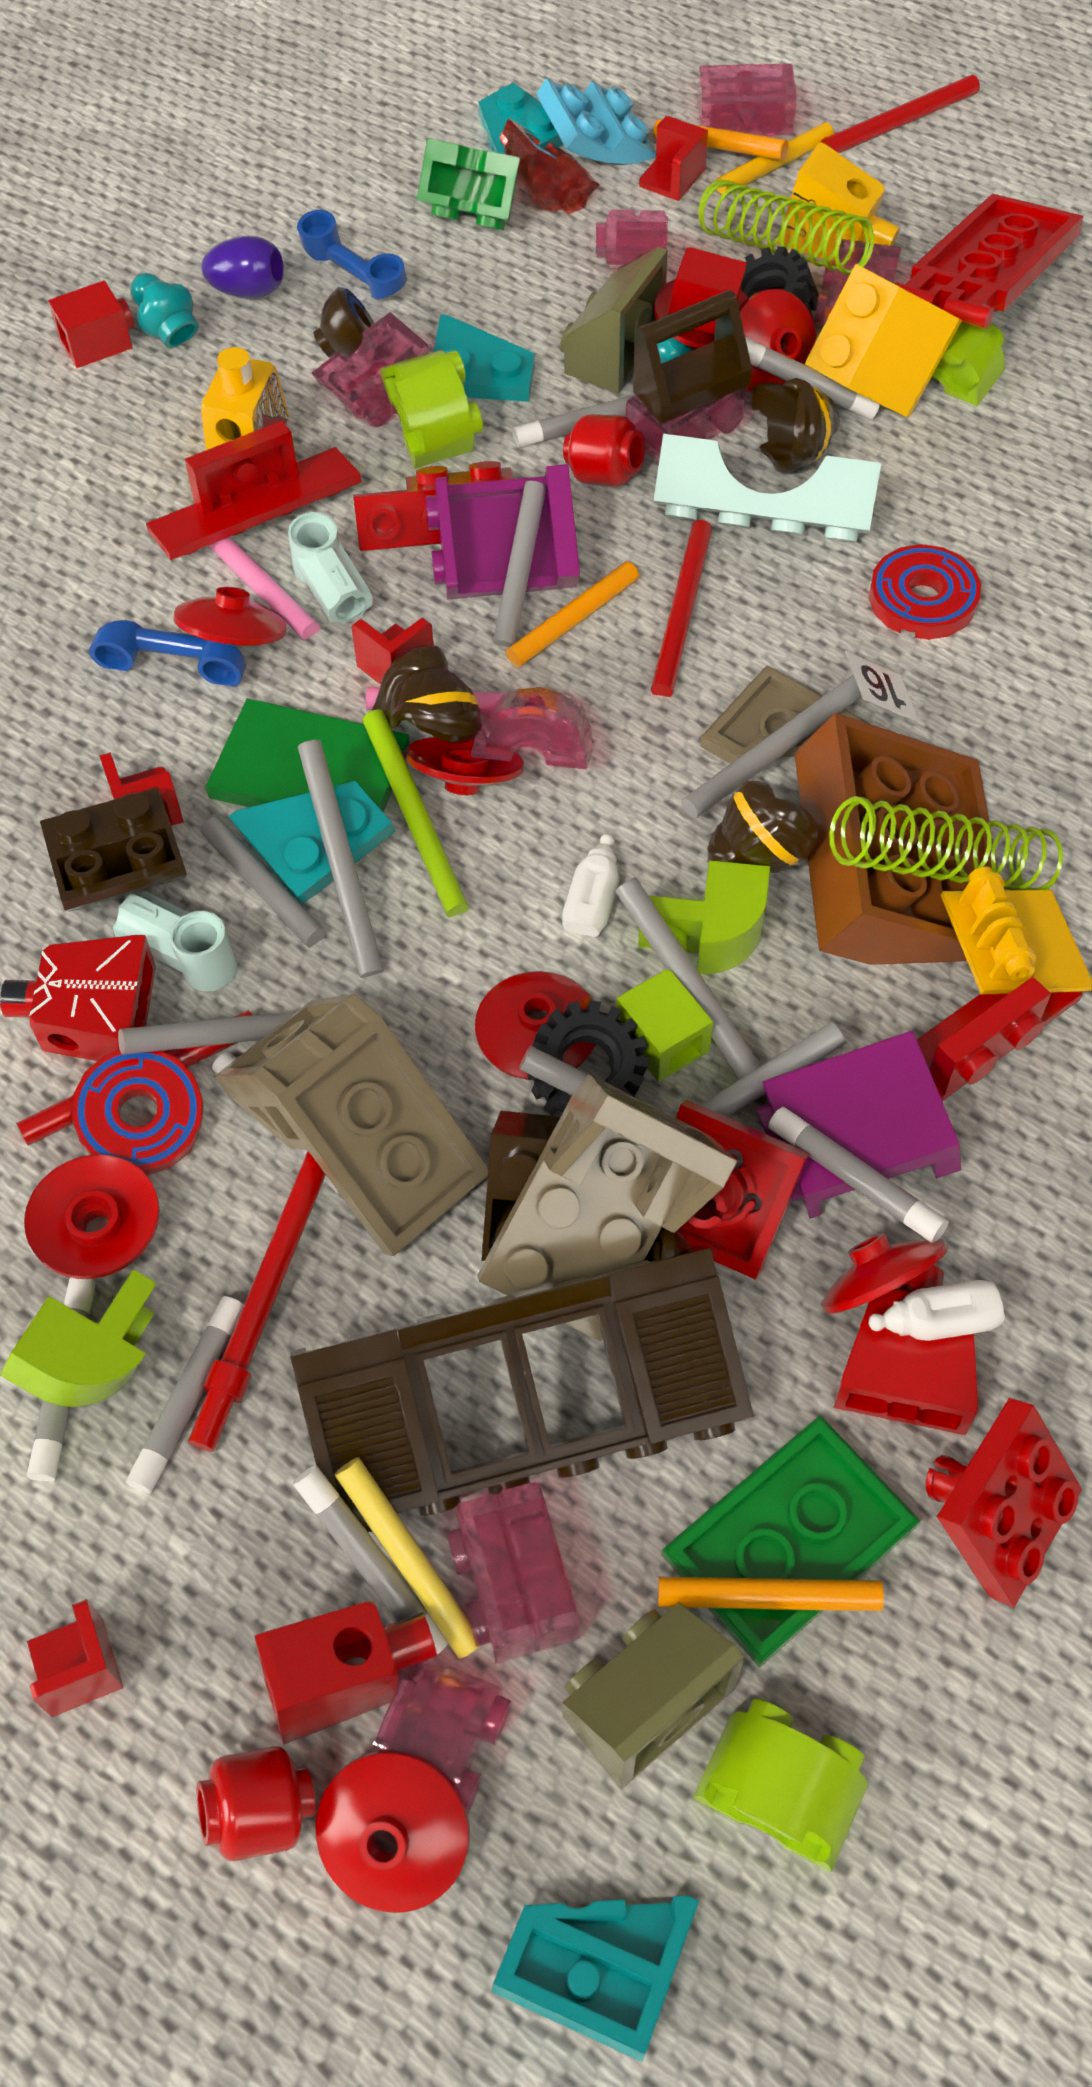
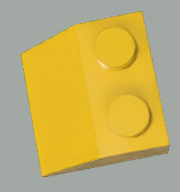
[805,264,962,418]

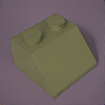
[560,247,668,394]
[562,1603,745,1790]

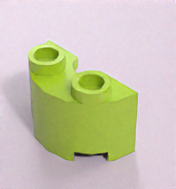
[932,322,1005,406]
[379,350,483,469]
[692,1699,868,1873]

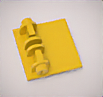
[940,867,1092,994]

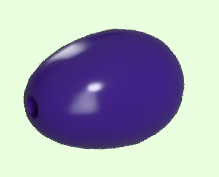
[201,235,284,299]

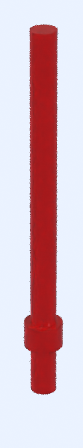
[188,1151,326,1452]

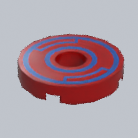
[868,544,981,640]
[71,1050,204,1176]

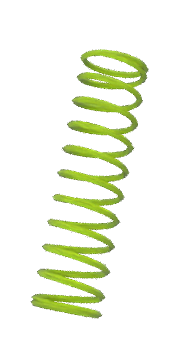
[698,179,874,275]
[829,796,1063,890]

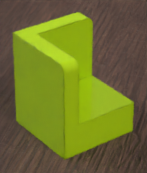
[616,970,713,1083]

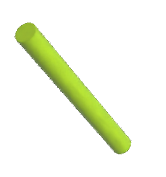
[362,709,469,918]

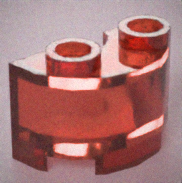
[500,118,600,214]

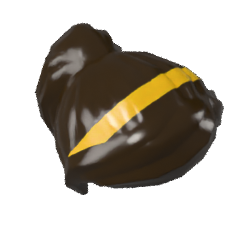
[751,378,840,473]
[372,645,483,743]
[707,780,818,873]

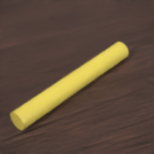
[334,1457,483,1659]

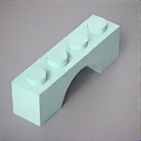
[653,434,881,542]

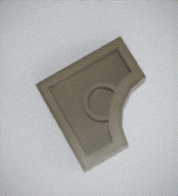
[700,665,862,764]

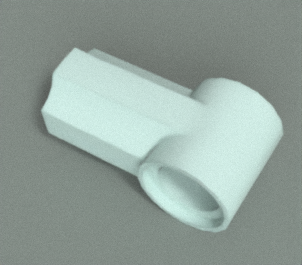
[288,512,373,624]
[113,891,237,991]

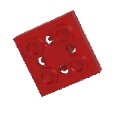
[675,1100,810,1280]
[926,1398,1082,1608]

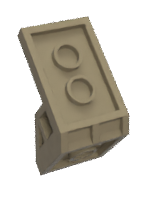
[214,994,488,1256]
[477,1074,737,1342]

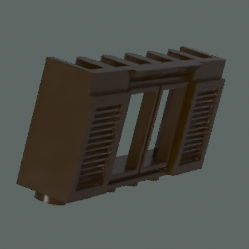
[290,1246,754,1532]

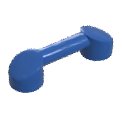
[297,210,407,299]
[89,620,246,687]

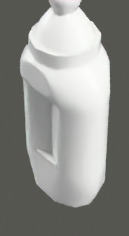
[562,834,620,937]
[869,1280,1005,1341]

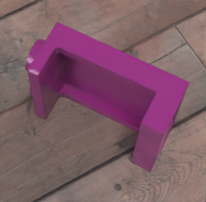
[425,464,580,600]
[757,1031,961,1219]

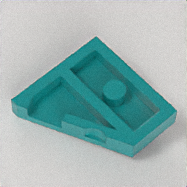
[478,82,564,170]
[433,315,535,402]
[229,781,396,904]
[492,1896,699,2062]

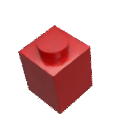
[48,280,135,368]

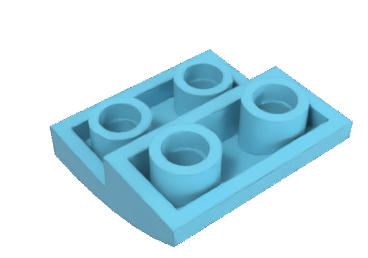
[536,78,656,164]

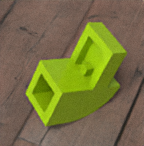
[638,860,770,974]
[0,1269,157,1407]

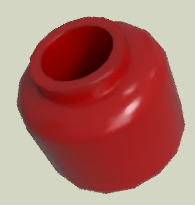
[563,414,645,487]
[196,1746,315,1861]

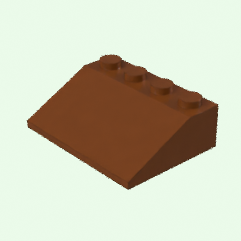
[795,713,998,965]

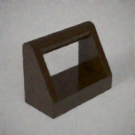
[633,290,752,424]

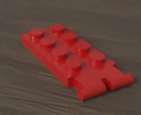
[894,193,1084,329]

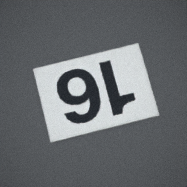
[845,651,919,722]

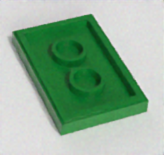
[206,698,410,813]
[661,1415,920,1668]

